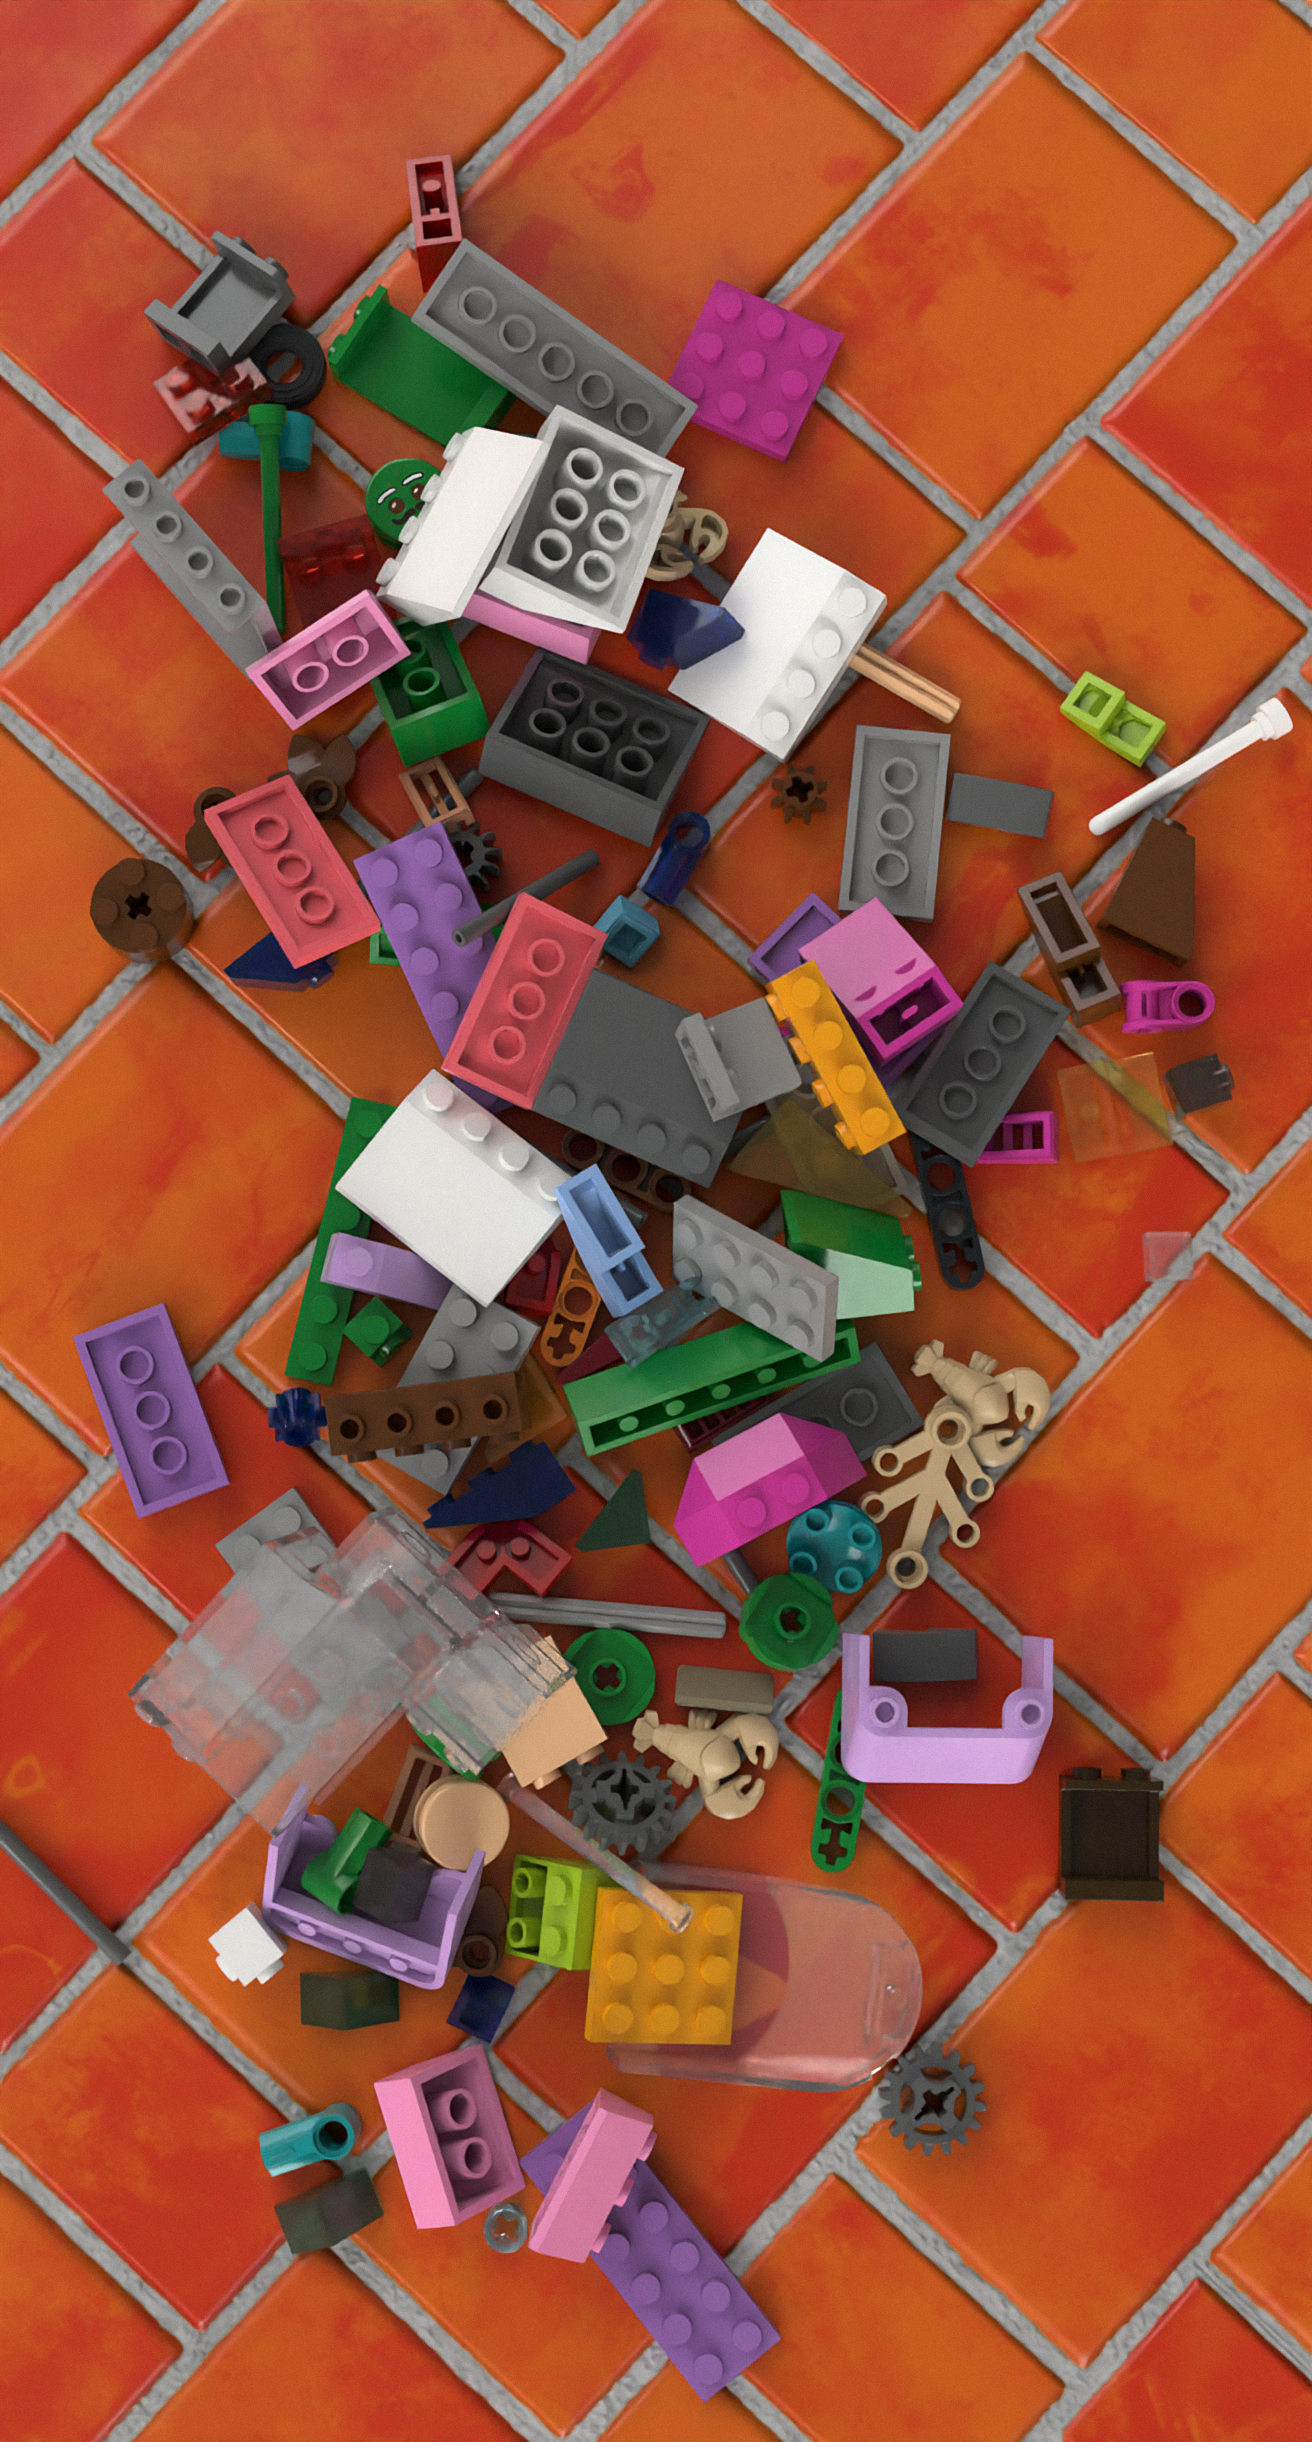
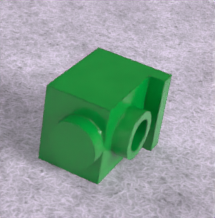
[341,1296,415,1367]

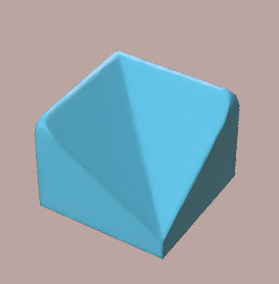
[593,894,661,969]

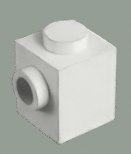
[208,1902,290,1986]

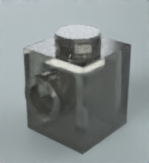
[1161,1053,1234,1121]
[351,1841,436,1924]

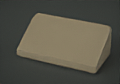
[674,1665,774,1715]

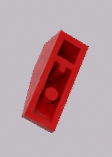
[405,154,463,293]

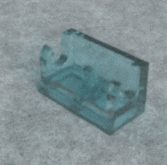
[603,1277,722,1370]

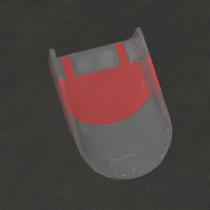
[605,1857,923,2093]

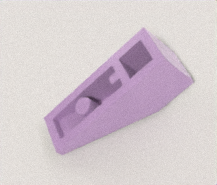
[320,1232,454,1311]

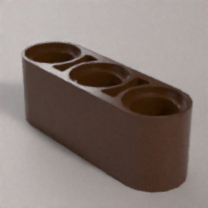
[561,1128,691,1214]

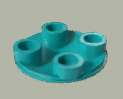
[786,1500,882,1594]

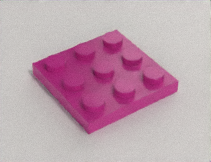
[668,279,844,464]

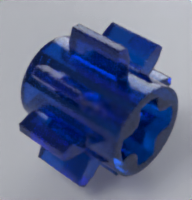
[267,1387,327,1447]

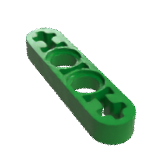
[810,1686,866,1873]

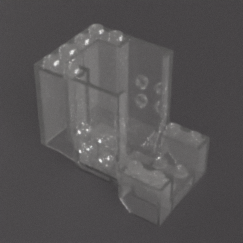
[127,1506,579,1838]

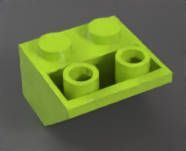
[505,1854,624,1970]

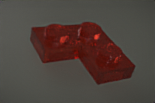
[153,357,274,446]

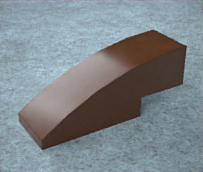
[1017,871,1121,1029]

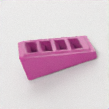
[961,1111,1059,1164]

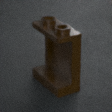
[1058,1767,1164,1902]

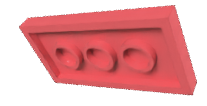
[204,774,381,969]
[440,892,608,1110]

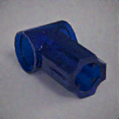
[636,811,711,909]

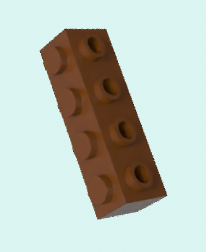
[324,1370,532,1463]

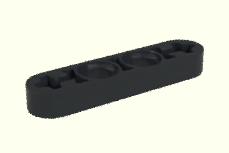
[908,1129,985,1291]

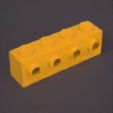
[764,959,907,1155]

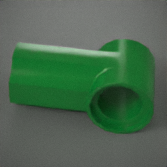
[301,1807,394,1915]

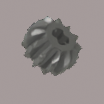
[447,820,503,893]

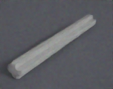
[486,1591,726,1639]

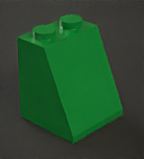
[781,1189,922,1320]

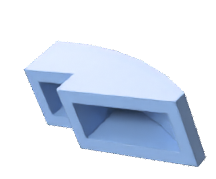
[554,1164,664,1318]

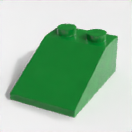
[369,616,490,768]

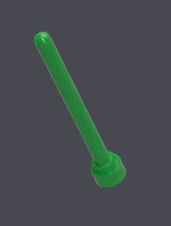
[248,404,287,637]

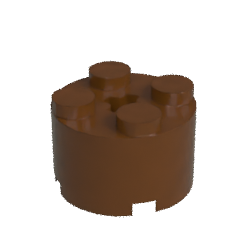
[90,858,195,963]

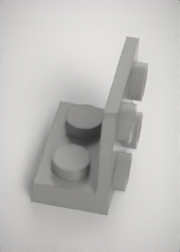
[675,998,802,1122]

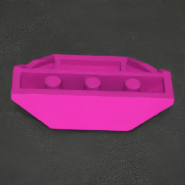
[673,1412,867,1568]

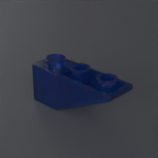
[422,1439,577,1529]

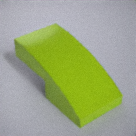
[1060,671,1166,767]

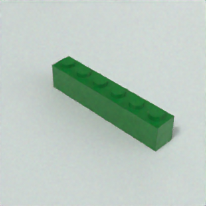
[562,1318,861,1457]

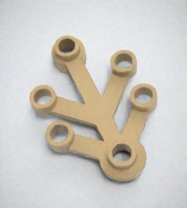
[858,1404,994,1589]

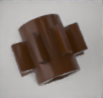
[770,764,828,825]

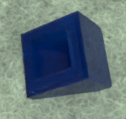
[446,1975,515,2043]

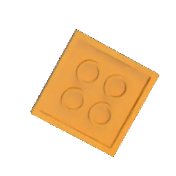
[584,1887,743,2045]

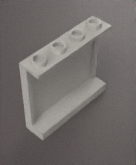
[102,458,283,685]

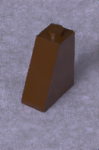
[1096,817,1195,968]

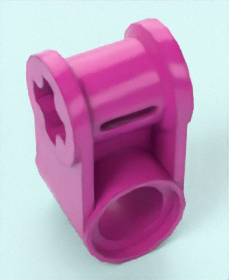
[1120,980,1215,1034]

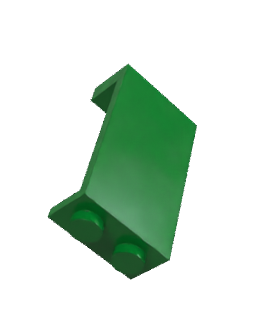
[328,284,518,449]

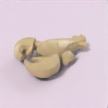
[645,489,729,581]
[911,1339,1051,1467]
[632,1708,779,1820]

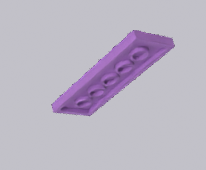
[353,820,515,1115]
[519,2098,782,2403]

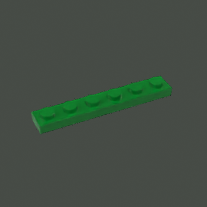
[284,1097,398,1387]

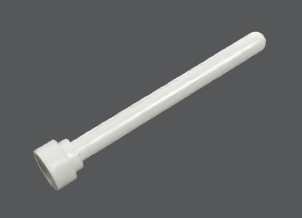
[1089,698,1293,835]

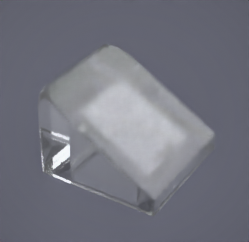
[1142,1232,1194,1282]

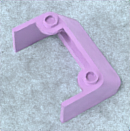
[841,1632,1053,1784]
[261,1782,486,1989]

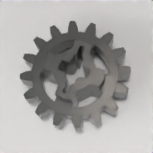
[568,1751,676,1855]
[878,2042,987,2156]

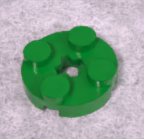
[738,1572,838,1672]
[563,1628,656,1726]

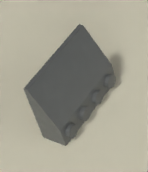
[478,646,711,848]
[531,968,744,1188]

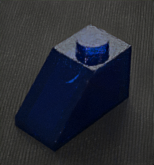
[626,589,745,670]
[224,931,339,992]

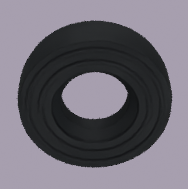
[242,324,327,411]

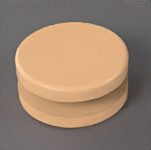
[413,1774,510,1871]

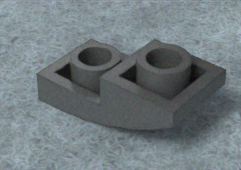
[945,773,1055,839]
[873,1627,979,1682]

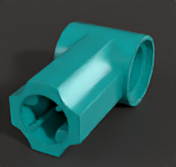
[219,411,315,472]
[258,2102,362,2177]

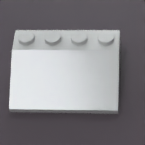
[478,404,685,634]
[376,426,551,626]
[667,528,887,764]
[335,1069,572,1308]

